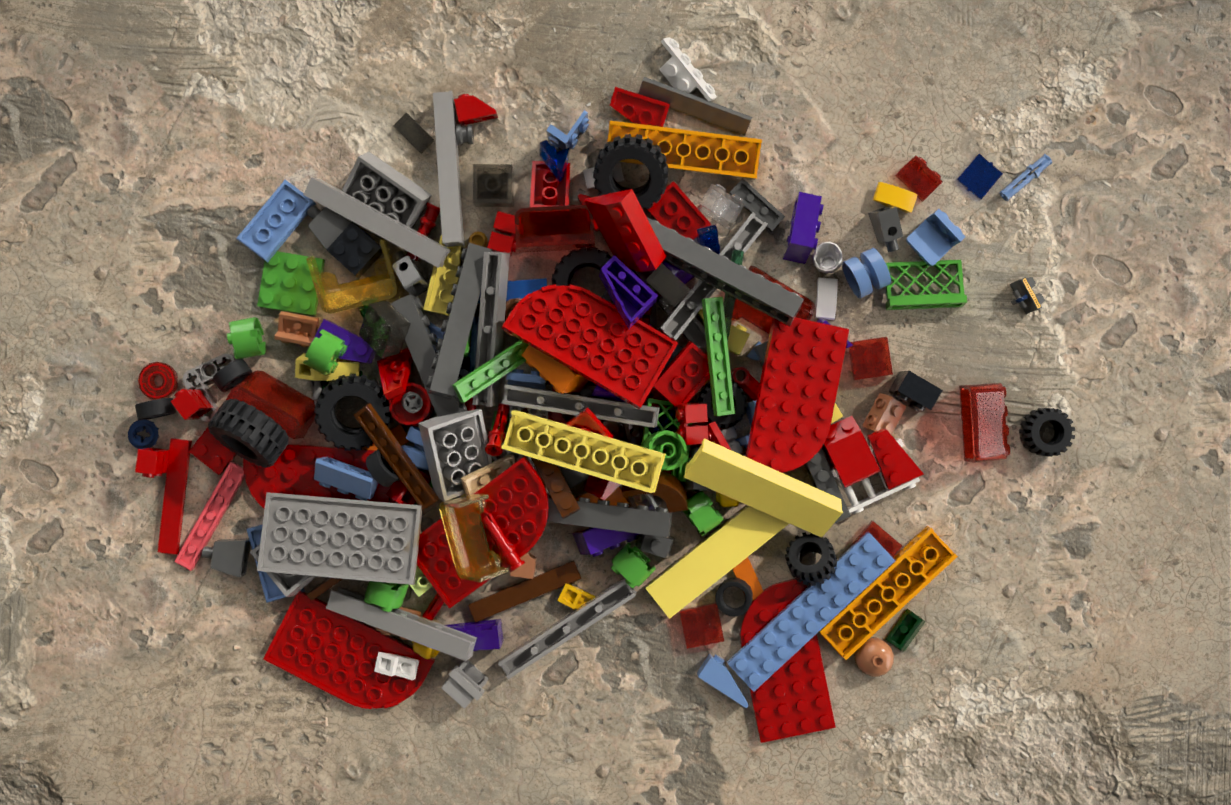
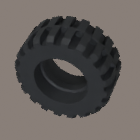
[593,134,668,210]
[551,247,615,305]
[314,374,391,451]
[208,399,289,468]

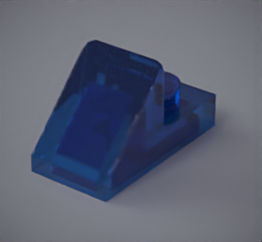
[539,140,570,182]
[696,225,720,254]

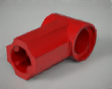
[731,367,760,401]

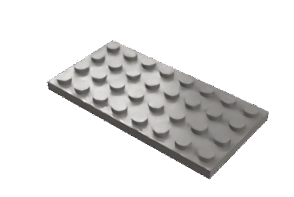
[257,492,422,585]

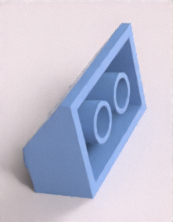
[314,456,378,501]

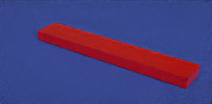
[157,438,192,554]

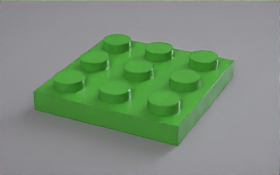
[257,251,325,316]

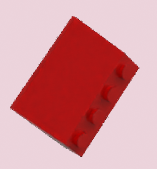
[584,189,666,272]

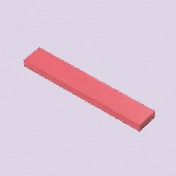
[174,461,245,571]

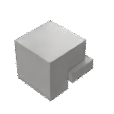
[442,660,489,709]

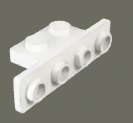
[659,38,717,101]

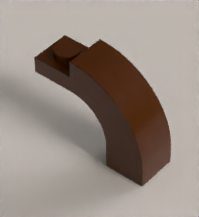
[622,471,688,513]

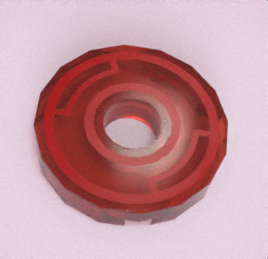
[138,362,178,400]

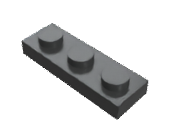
[729,178,785,232]

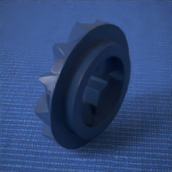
[128,420,160,449]

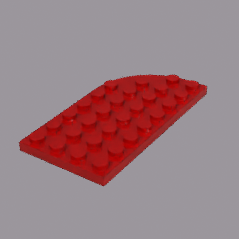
[502,284,678,410]
[745,317,849,473]
[243,444,395,509]
[417,456,549,609]
[740,578,836,743]
[263,591,436,709]

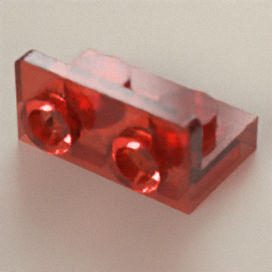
[895,155,943,202]

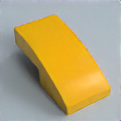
[873,182,918,213]
[557,583,595,609]

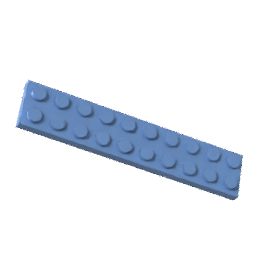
[727,532,895,692]

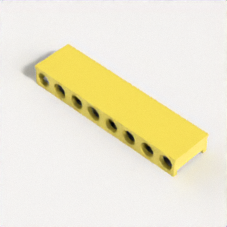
[501,410,666,493]
[683,439,843,537]
[645,505,789,619]

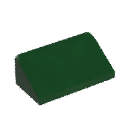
[885,608,925,652]

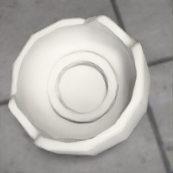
[813,242,842,274]

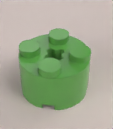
[227,317,266,360]
[303,329,348,375]
[642,430,687,471]
[683,491,724,536]
[611,543,656,588]
[364,581,409,612]

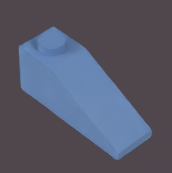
[697,654,749,709]

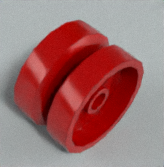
[388,383,435,427]

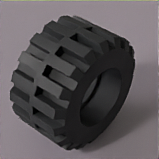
[698,382,748,428]
[1019,408,1075,457]
[785,532,837,586]

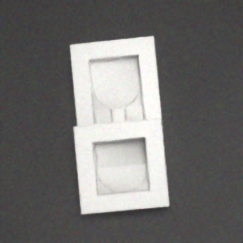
[815,277,838,320]
[374,652,419,680]

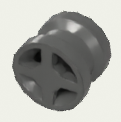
[456,125,474,145]
[401,392,423,413]

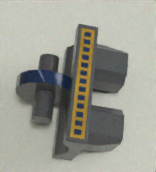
[1010,277,1045,314]

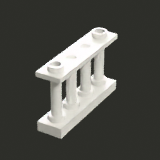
[830,438,920,514]

